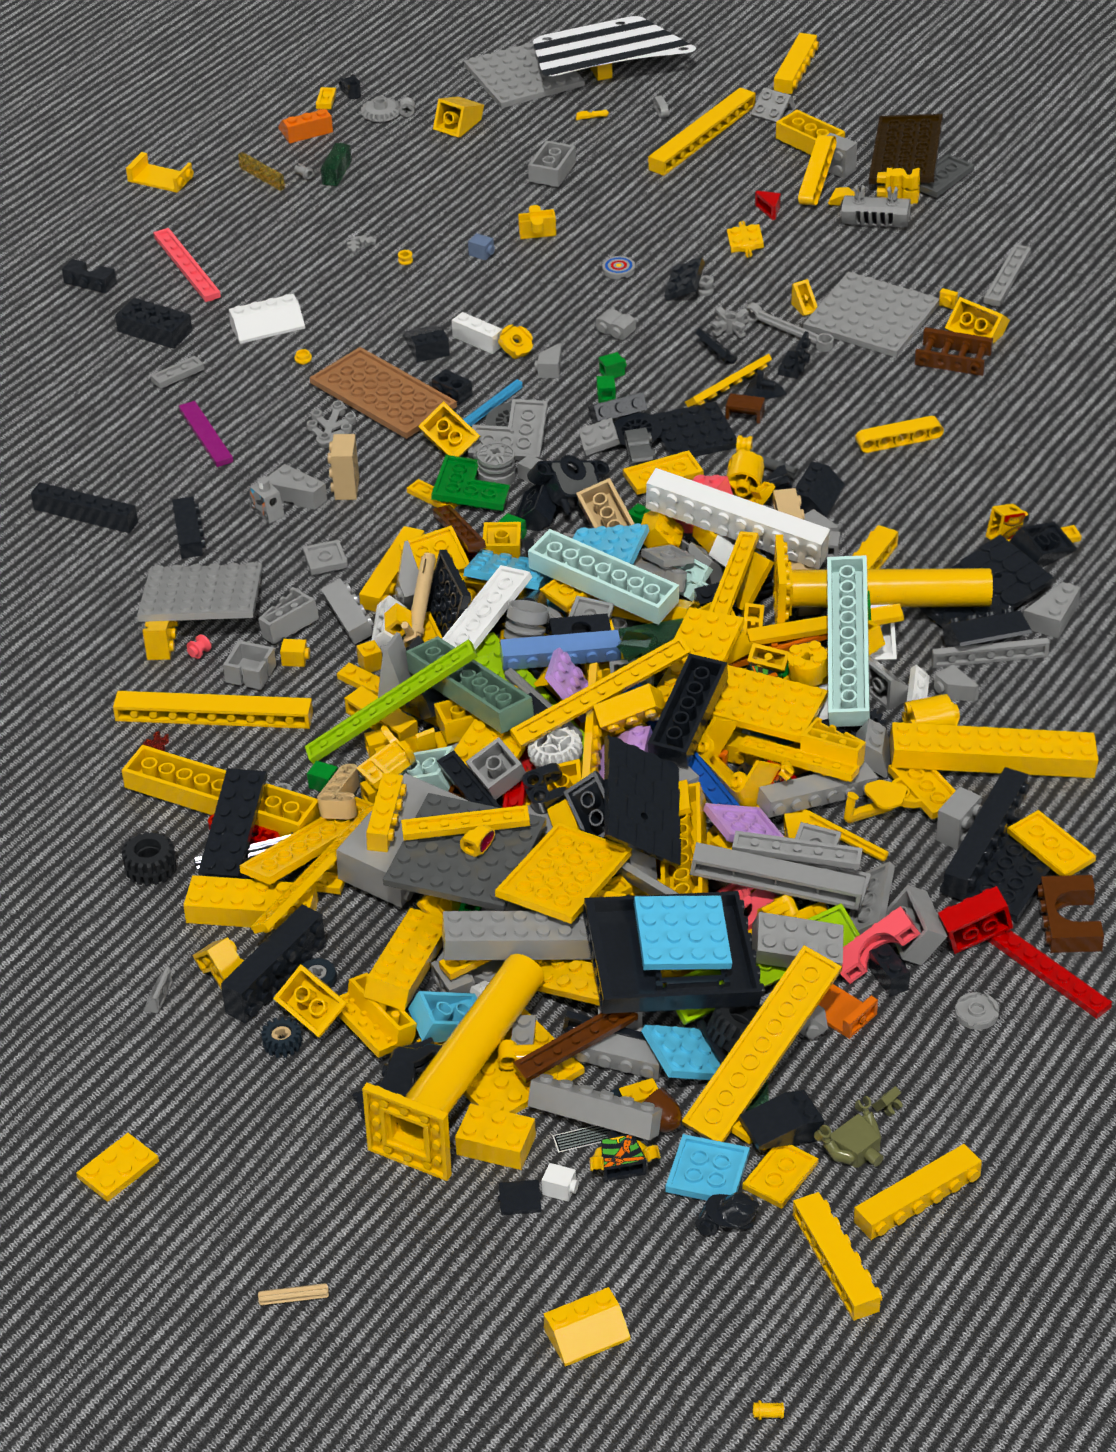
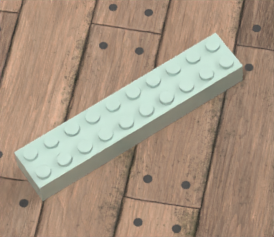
[827,555,870,727]

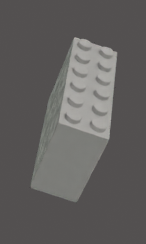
[336,773,468,908]

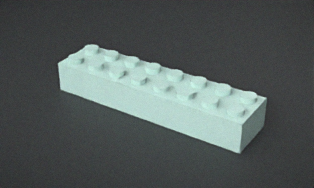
[528,529,679,625]

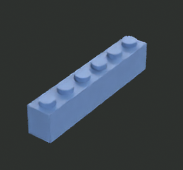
[500,630,621,670]

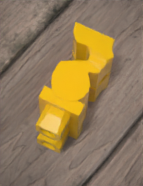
[877,168,920,204]

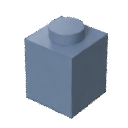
[468,233,495,260]

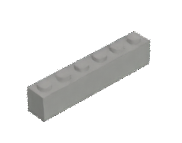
[757,762,878,818]
[528,1074,662,1140]

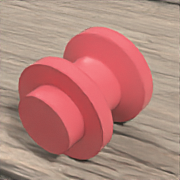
[187,634,212,659]

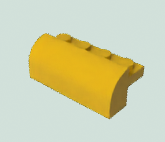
[338,973,417,1058]

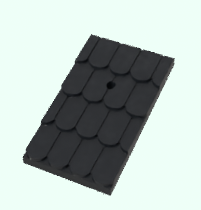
[918,534,1054,627]
[604,735,681,867]

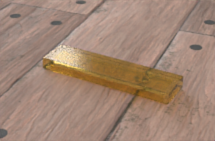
[238,152,285,191]

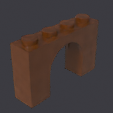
[1037,875,1104,953]

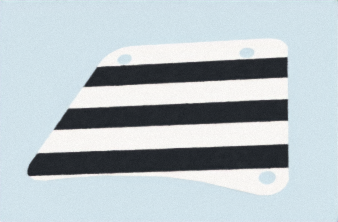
[533,16,696,76]

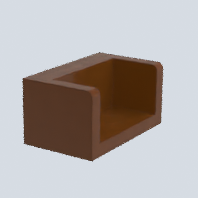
[725,393,765,424]

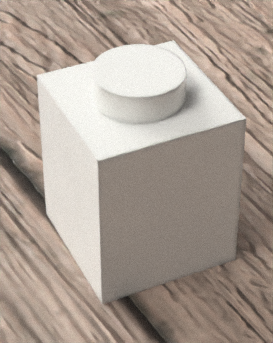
[542,1163,579,1202]

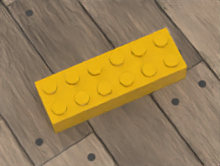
[183,875,318,929]
[363,908,443,1011]

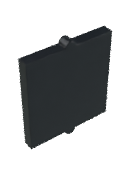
[497,1179,542,1215]

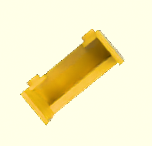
[697,716,781,807]

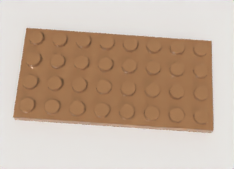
[310,347,457,439]

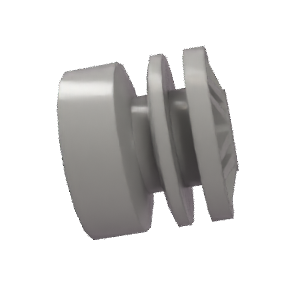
[477,442,516,485]
[504,600,549,639]

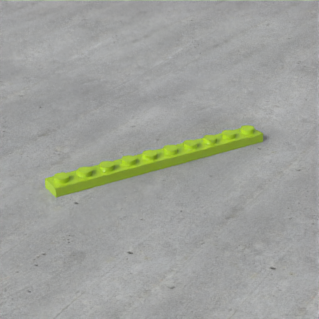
[305,639,478,764]

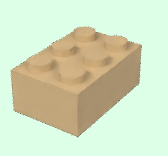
[328,434,359,500]

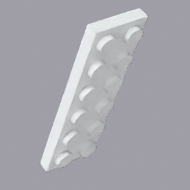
[442,565,532,650]

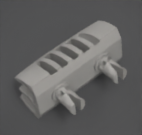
[841,185,911,227]

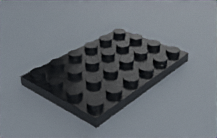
[940,816,1052,922]

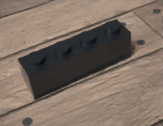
[172,496,206,559]

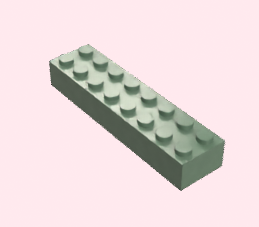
[406,636,534,734]

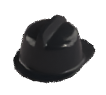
[705,1192,759,1229]

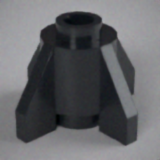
[766,464,793,498]

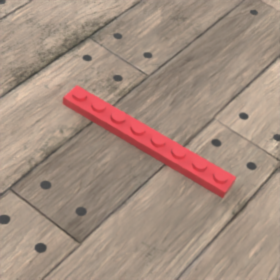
[153,228,221,302]

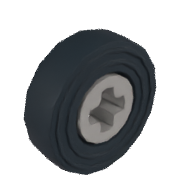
[302,958,337,988]

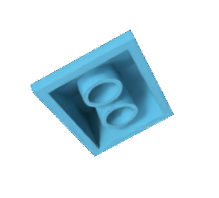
[408,991,477,1042]

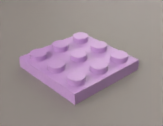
[545,647,588,723]
[703,803,784,843]

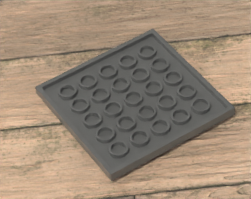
[383,793,547,911]

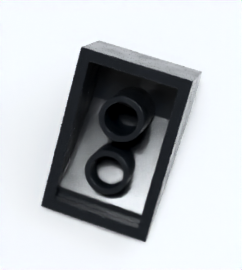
[403,325,450,363]
[1009,522,1077,568]
[564,771,613,841]
[738,1090,825,1150]

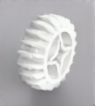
[528,727,583,768]

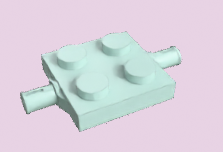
[673,559,713,602]

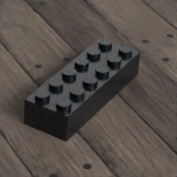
[648,653,728,768]
[221,904,326,1024]

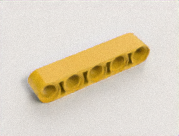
[798,135,837,205]
[855,416,944,453]

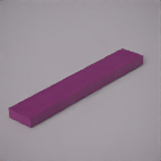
[178,401,233,467]

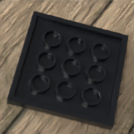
[652,402,737,457]
[426,550,471,637]

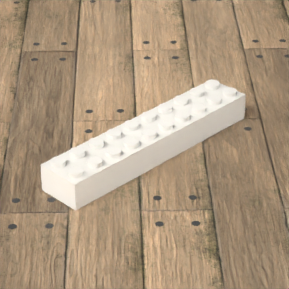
[646,468,830,569]

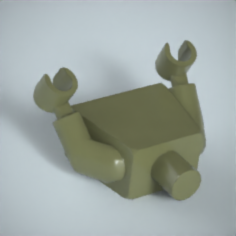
[814,1096,884,1168]

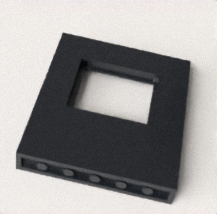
[582,891,765,1014]

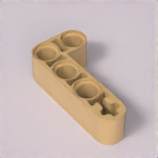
[317,764,360,819]

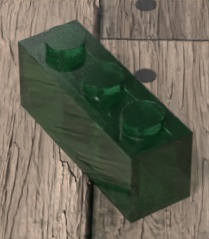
[321,143,352,186]

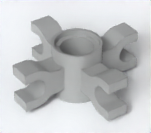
[712,306,749,338]

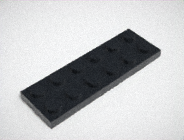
[198,768,268,879]

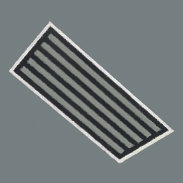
[552,1125,611,1153]

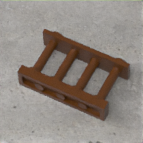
[915,327,993,376]

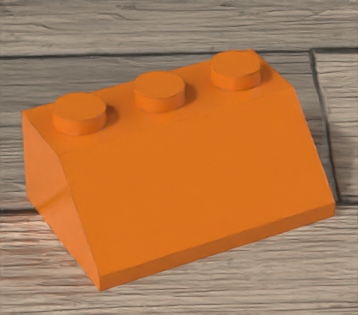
[278,109,333,144]

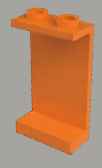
[818,984,878,1039]

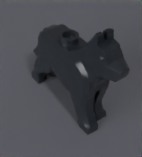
[352,1037,443,1119]

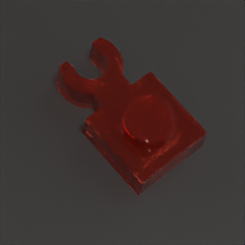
[140,731,169,751]

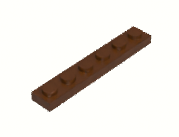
[432,504,486,553]
[513,1012,638,1083]

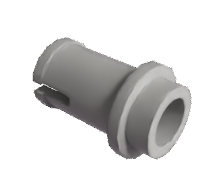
[294,163,314,179]

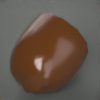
[644,1088,682,1133]

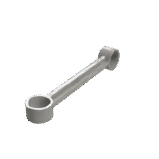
[745,302,834,352]

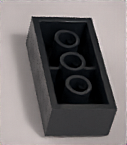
[115,298,193,349]

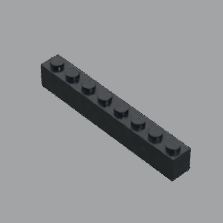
[943,767,1030,896]

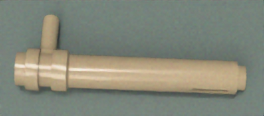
[401,553,436,643]

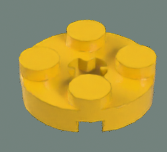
[498,325,533,359]

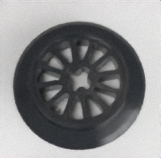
[614,413,663,446]

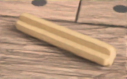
[258,1283,329,1305]

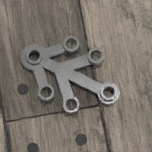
[307,400,356,448]

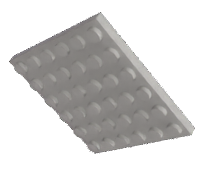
[464,39,585,108]
[803,272,939,357]
[137,562,262,622]

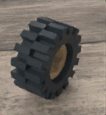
[261,1017,302,1058]

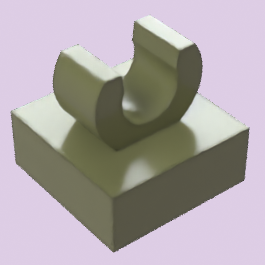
[871,1086,903,1117]

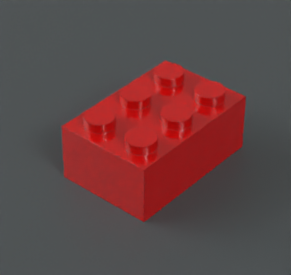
[938,886,1013,954]

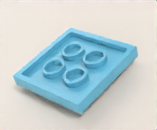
[641,1025,721,1080]
[666,1134,750,1201]

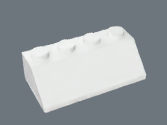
[229,294,305,344]

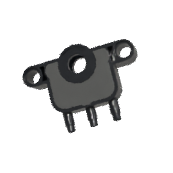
[527,455,610,515]

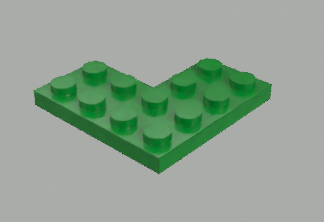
[431,455,510,511]

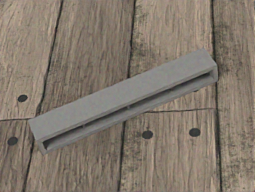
[690,842,864,910]

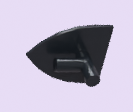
[743,370,787,399]

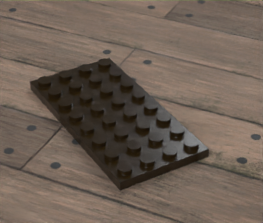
[869,114,943,185]

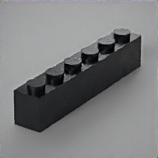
[31,482,138,534]

